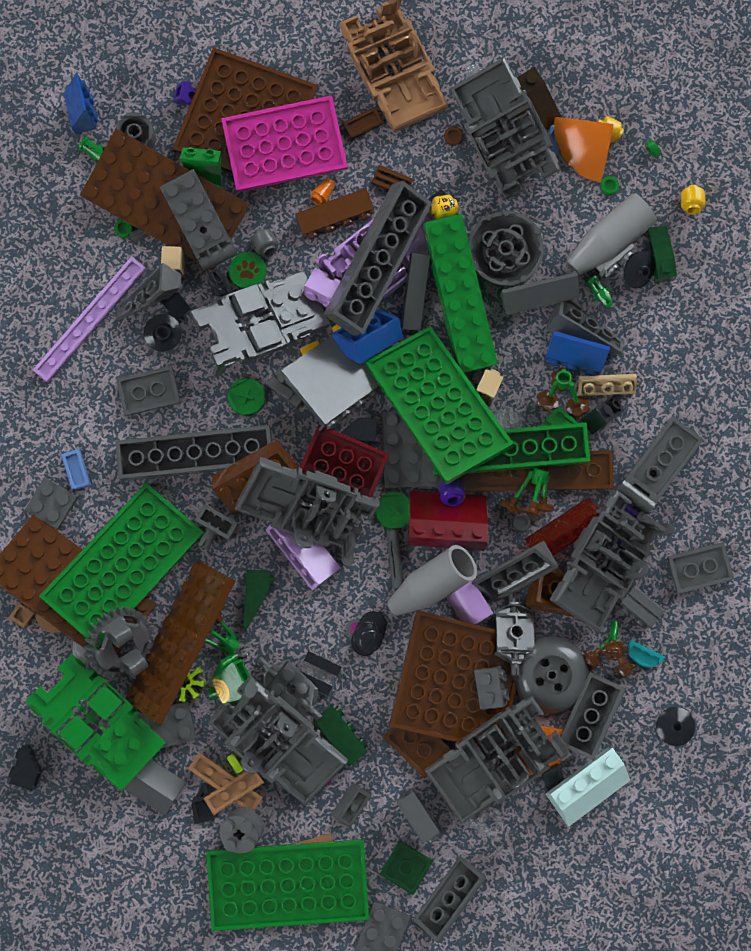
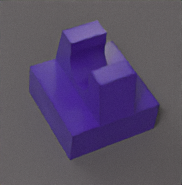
[173,81,196,105]

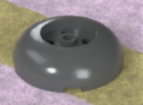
[469,211,544,286]
[513,636,589,714]

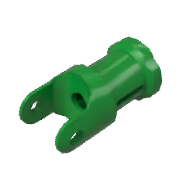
[78,136,105,161]
[584,274,613,307]

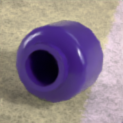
[439,479,465,507]

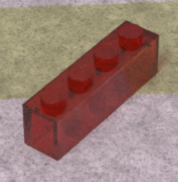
[524,497,599,556]

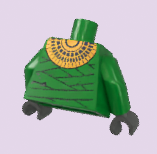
[208,646,250,706]

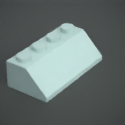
[546,748,630,827]

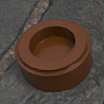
[444,126,463,146]

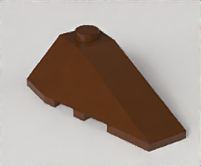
[526,569,574,617]

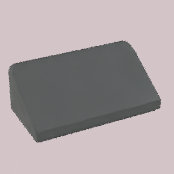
[331,782,372,828]

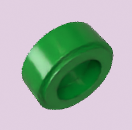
[645,139,662,158]
[600,176,619,196]
[114,219,134,239]

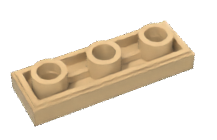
[578,374,637,396]

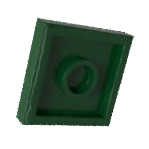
[379,839,433,895]

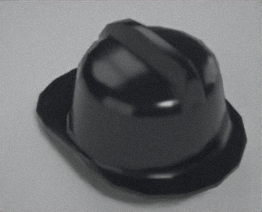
[351,611,387,656]

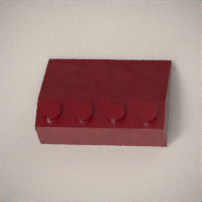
[300,424,390,498]
[407,491,488,551]

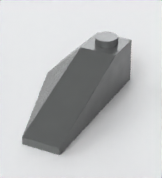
[116,263,182,320]
[546,299,624,355]

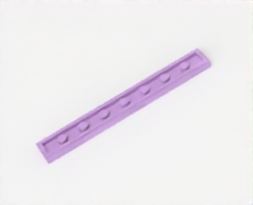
[33,256,147,383]

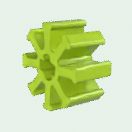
[179,667,206,702]

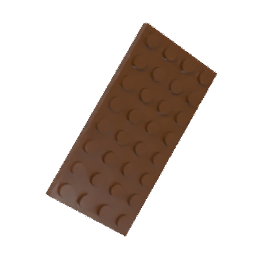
[80,128,250,270]
[0,515,157,655]
[125,560,236,725]

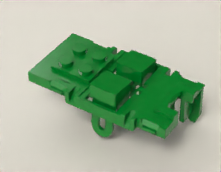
[25,654,166,791]

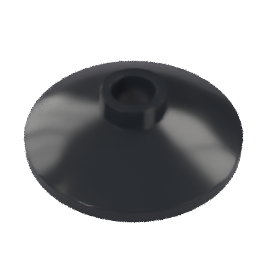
[624,251,654,288]
[144,314,182,352]
[656,707,695,746]

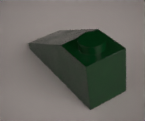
[648,226,677,283]
[243,569,274,628]

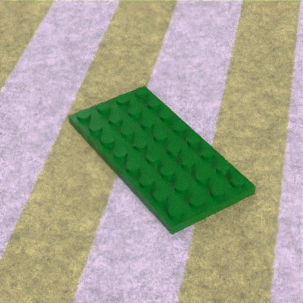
[365,326,514,485]
[39,482,204,649]
[206,839,369,931]

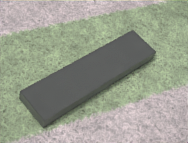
[401,252,430,330]

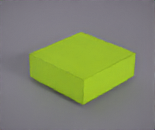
[227,752,244,773]

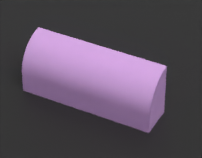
[266,520,341,591]
[446,581,493,624]

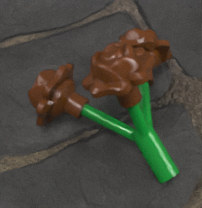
[583,620,635,677]

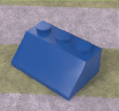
[332,309,403,364]
[544,331,610,376]

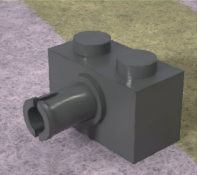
[195,504,240,550]

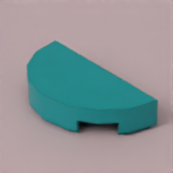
[628,640,665,668]

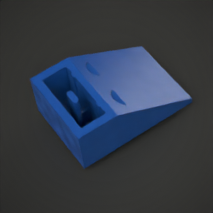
[64,74,99,134]

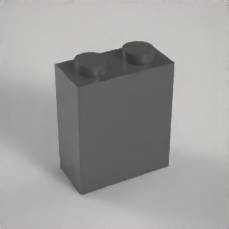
[396,788,440,844]

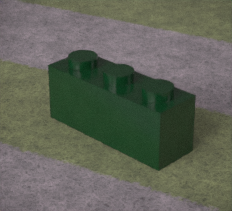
[313,704,368,767]

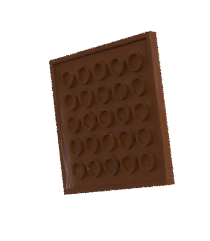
[173,47,318,189]
[389,610,520,751]

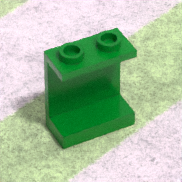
[180,147,222,188]

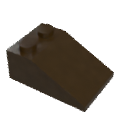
[516,67,562,139]

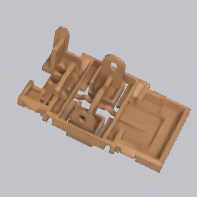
[339,0,448,133]

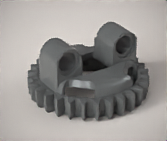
[84,607,154,678]

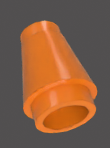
[310,178,336,205]

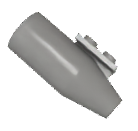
[566,193,657,279]
[388,545,477,616]

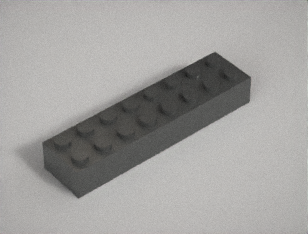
[323,181,432,335]
[115,425,272,481]

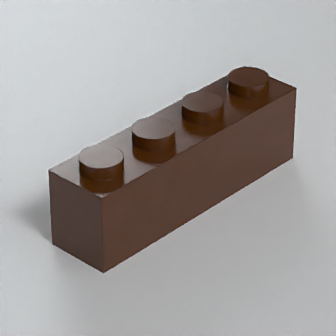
[295,188,374,239]

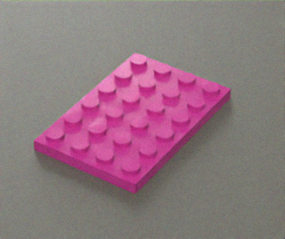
[221,95,348,192]

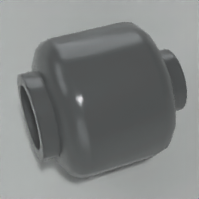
[251,229,278,257]

